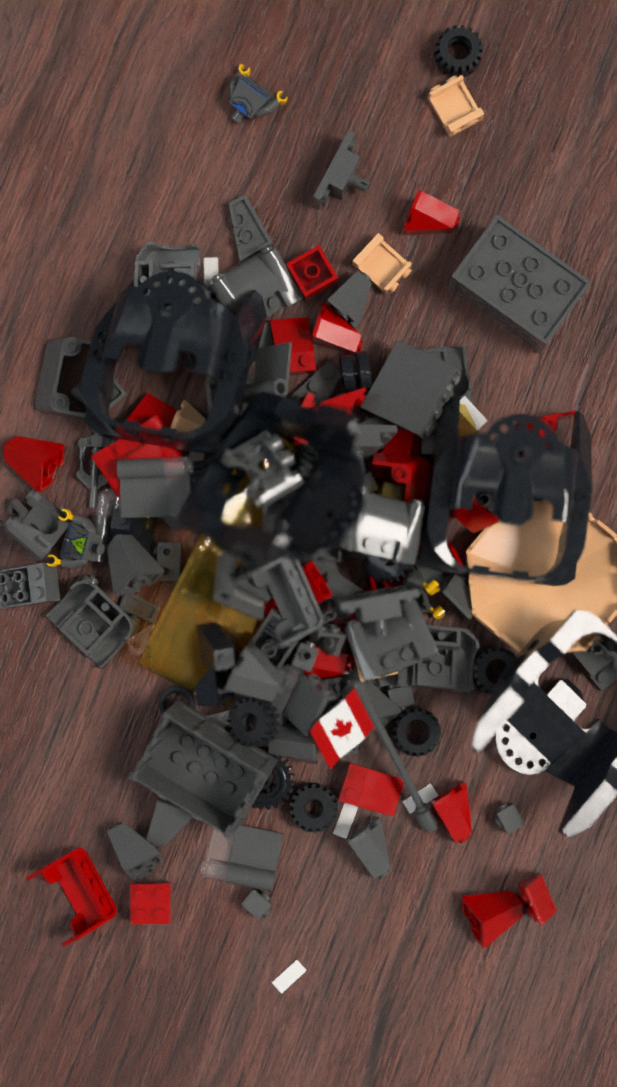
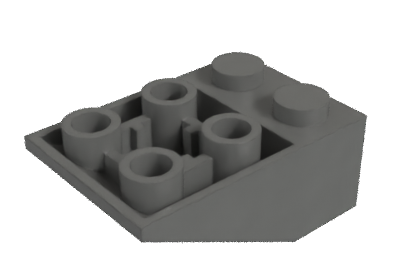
[0,563,60,609]

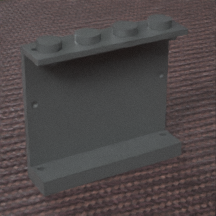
[361,340,461,440]

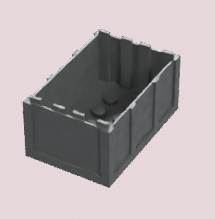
[447,215,592,354]
[128,700,278,839]

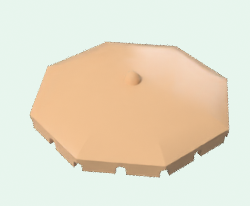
[466,499,617,653]

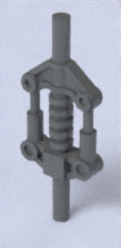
[76,433,114,509]

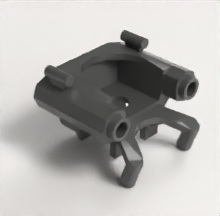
[221,430,303,508]
[0,489,73,561]

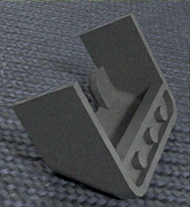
[35,337,92,421]
[233,557,323,652]

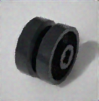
[340,351,372,394]

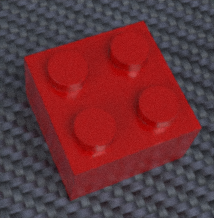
[286,245,338,301]
[130,882,172,924]

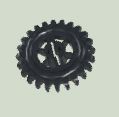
[363,542,421,584]
[252,747,296,810]

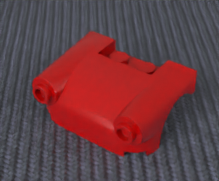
[91,415,188,502]

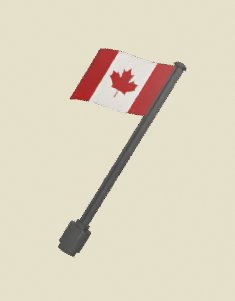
[310,680,439,833]

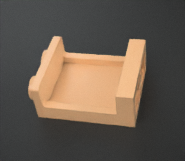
[428,75,484,137]
[352,233,412,295]

